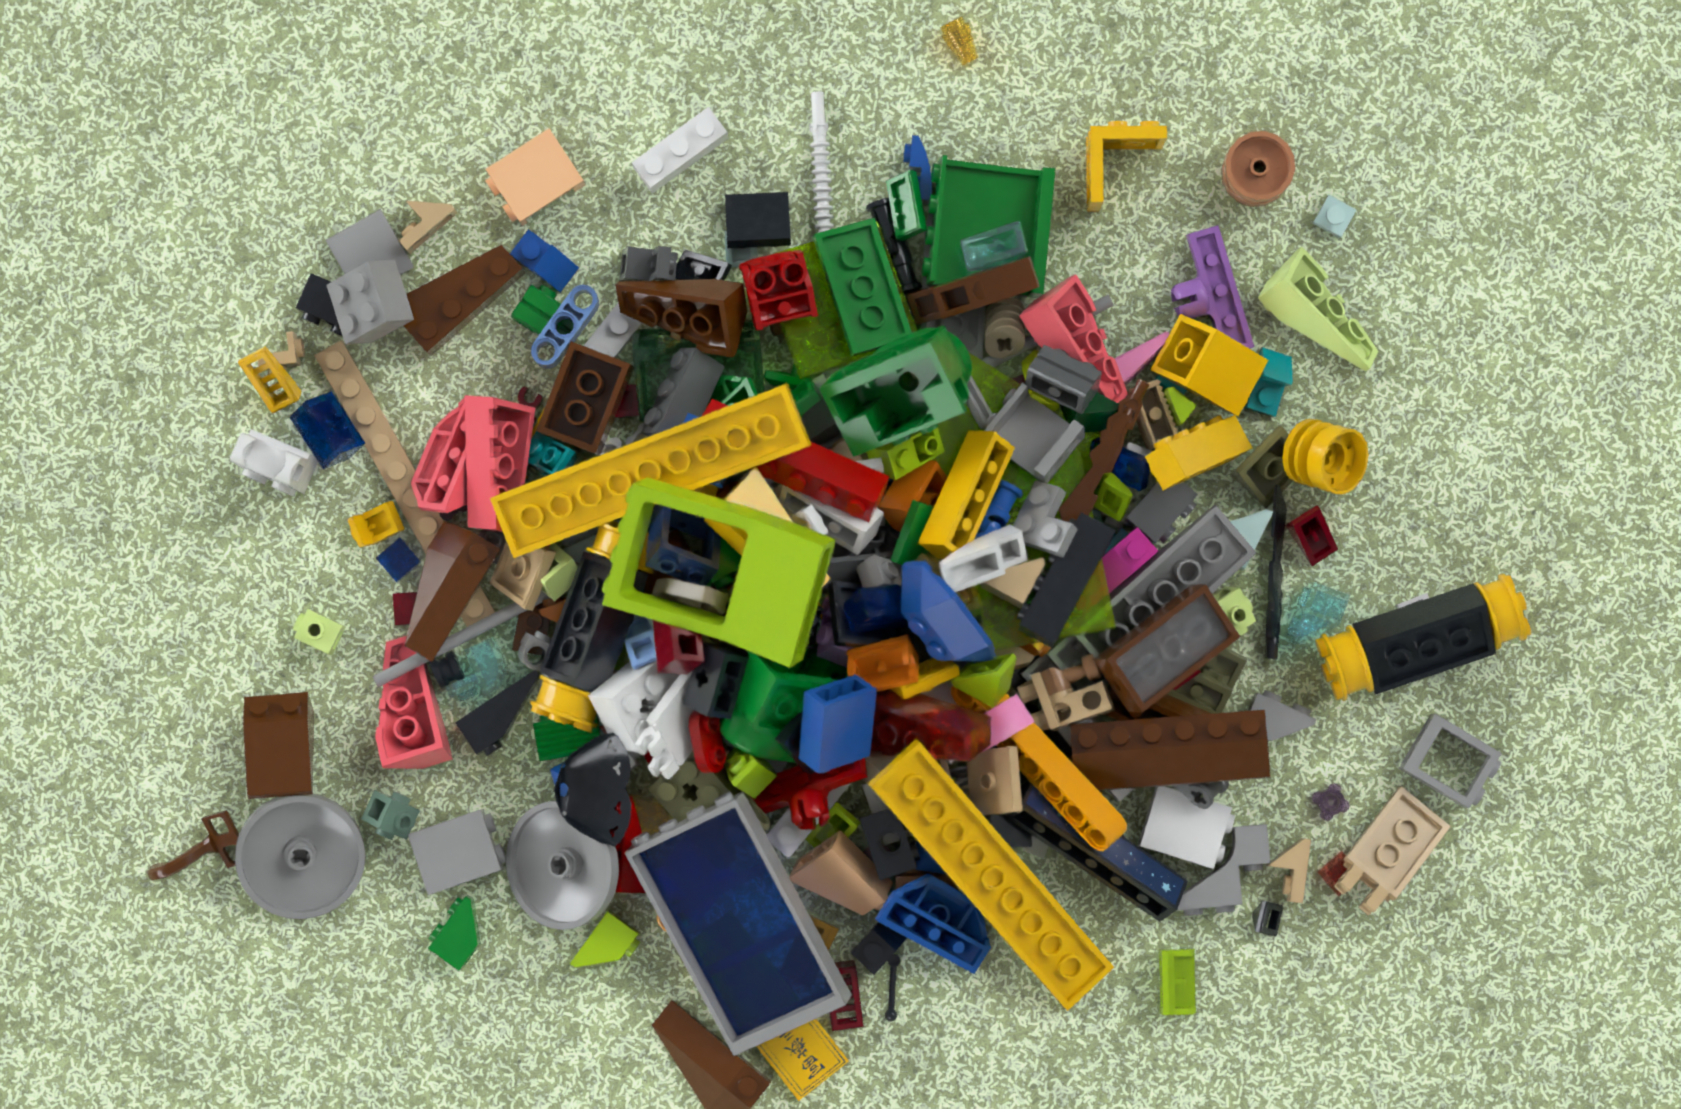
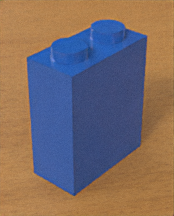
[799,675,877,774]

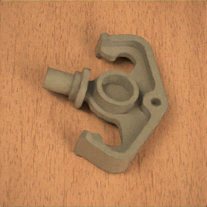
[652,578,729,615]

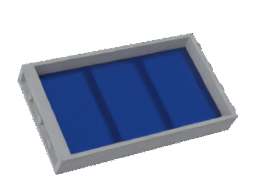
[625,791,852,1056]

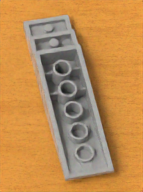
[1018,505,1256,692]

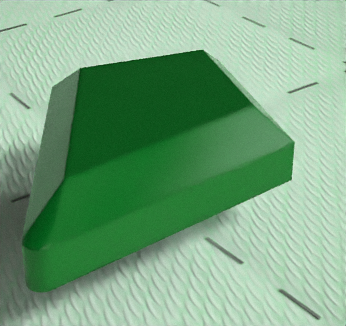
[764,362,807,389]

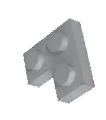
[1013,480,1077,558]

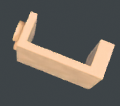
[485,128,585,226]

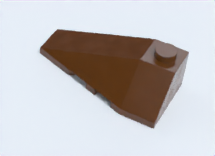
[652,1000,771,1109]

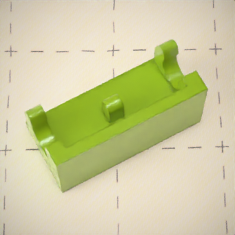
[1159,949,1196,1015]

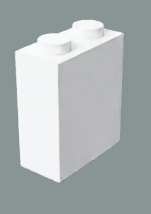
[1137,786,1235,869]

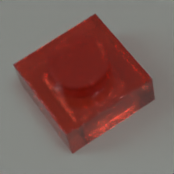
[1317,851,1347,896]

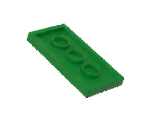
[812,218,912,357]

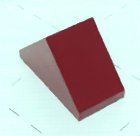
[1285,505,1339,566]

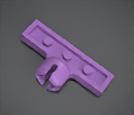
[1171,225,1254,348]

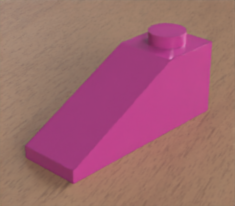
[1075,527,1158,616]

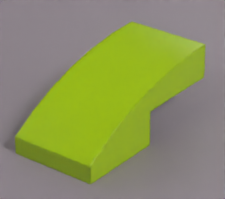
[1072,456,1133,522]

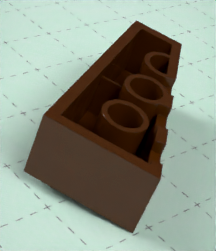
[403,245,525,356]

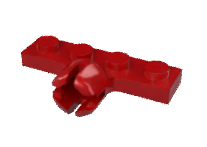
[750,758,867,830]

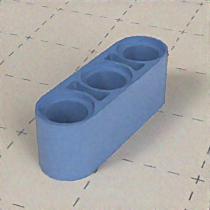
[531,285,599,369]

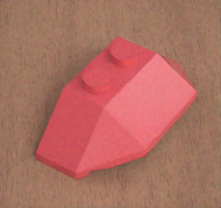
[411,397,467,513]

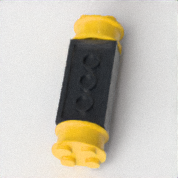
[530,520,653,733]
[1315,573,1532,701]

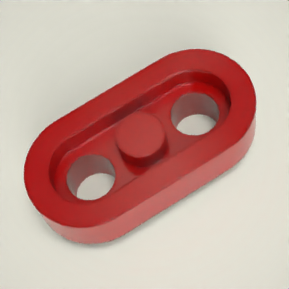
[689,710,726,773]

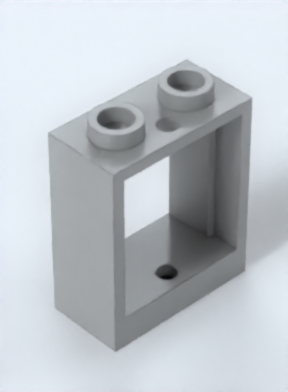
[1399,714,1502,808]

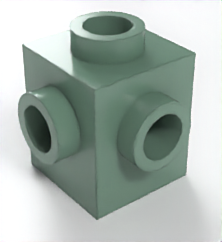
[361,790,420,840]

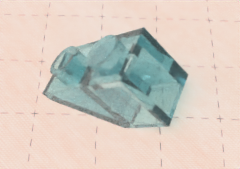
[1286,582,1350,645]

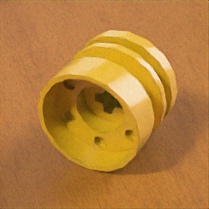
[1282,419,1369,494]

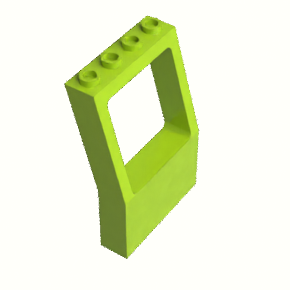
[602,478,836,667]

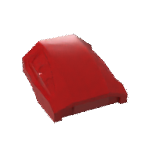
[739,250,818,331]

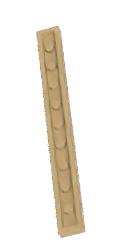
[314,340,495,627]

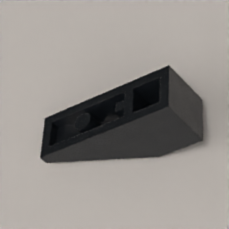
[455,670,541,756]

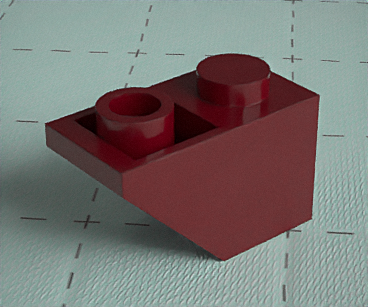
[652,620,704,675]

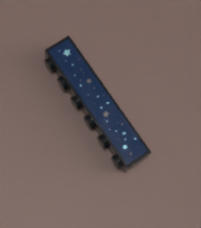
[1005,780,1188,922]

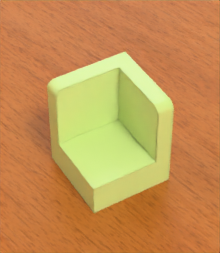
[541,543,578,601]

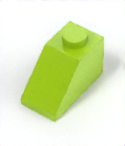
[570,910,641,967]

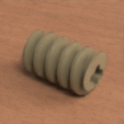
[984,297,1025,359]

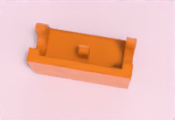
[846,634,919,692]

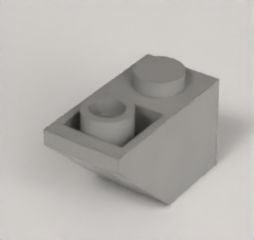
[1247,690,1317,741]

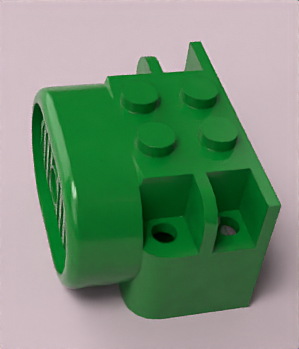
[819,325,972,457]
[719,644,848,763]

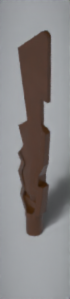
[1058,379,1150,522]

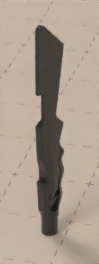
[1265,484,1287,659]

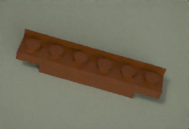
[1070,709,1270,791]

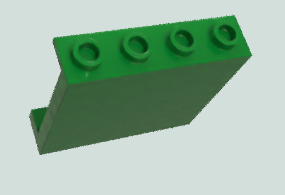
[922,155,1056,298]

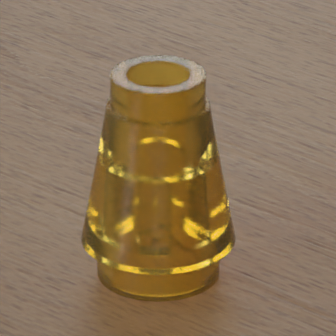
[940,16,979,66]

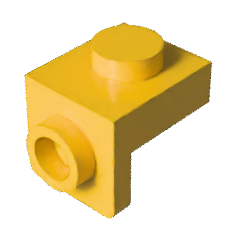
[348,501,405,548]

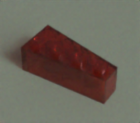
[870,689,991,762]

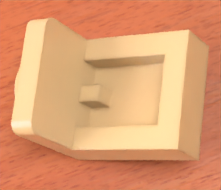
[258,331,305,374]

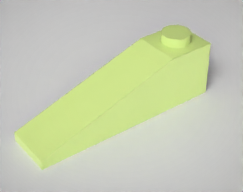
[1258,246,1379,371]

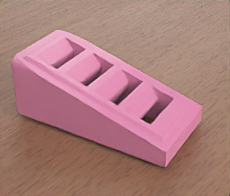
[1115,332,1169,385]

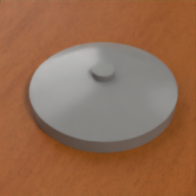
[235,794,365,919]
[506,800,619,930]

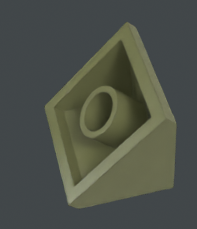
[1231,425,1293,508]

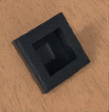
[1252,901,1283,937]

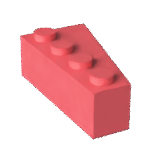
[465,395,536,533]

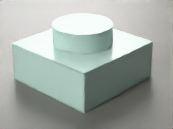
[1313,195,1356,238]

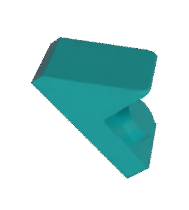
[1243,347,1293,417]

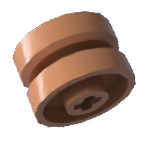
[1221,131,1295,207]

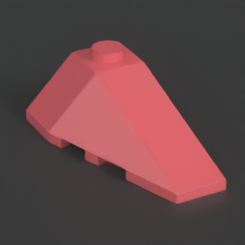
[1019,274,1128,403]
[375,636,453,769]

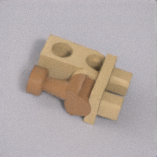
[1017,653,1115,731]

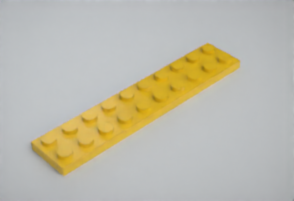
[490,384,811,558]
[868,739,1114,1011]

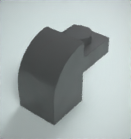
[619,246,678,281]

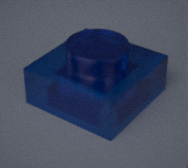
[376,537,421,583]

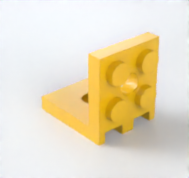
[1086,121,1167,212]

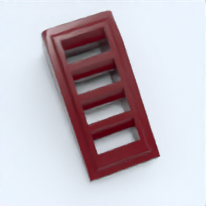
[824,960,864,1031]

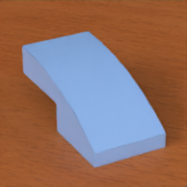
[624,614,656,669]

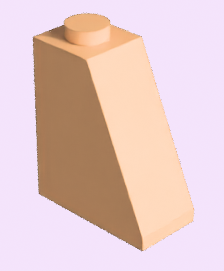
[789,830,893,915]

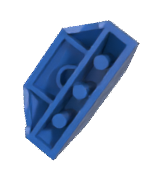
[901,561,996,662]
[875,873,991,974]

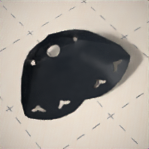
[554,732,632,846]

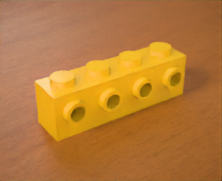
[1145,415,1253,490]
[918,430,1015,559]

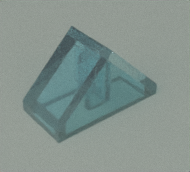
[960,221,1028,271]

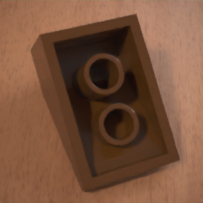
[243,692,314,799]

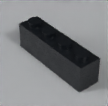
[1016,512,1116,649]

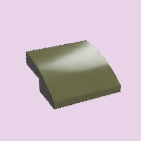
[1167,648,1247,714]

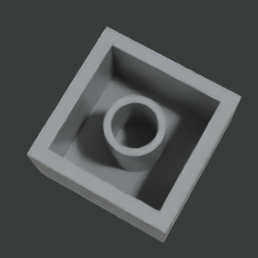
[326,260,414,345]

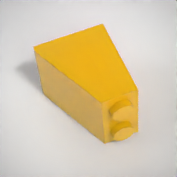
[1150,314,1269,416]

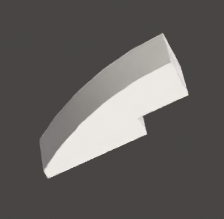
[939,525,1028,592]

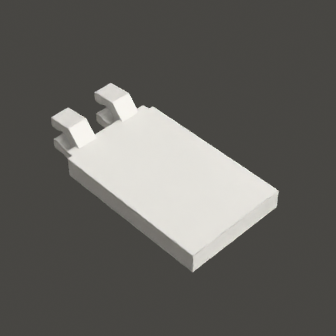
[635,671,694,780]

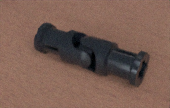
[866,197,922,296]

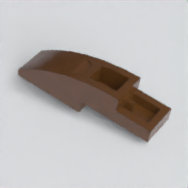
[907,256,1040,325]

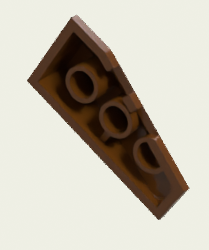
[615,279,748,358]
[405,521,500,662]

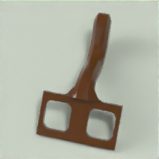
[146,810,239,880]

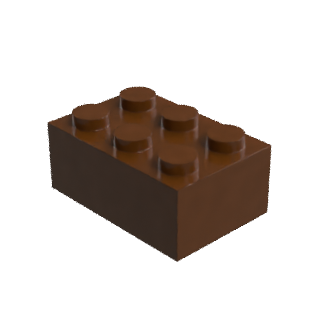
[536,341,635,455]

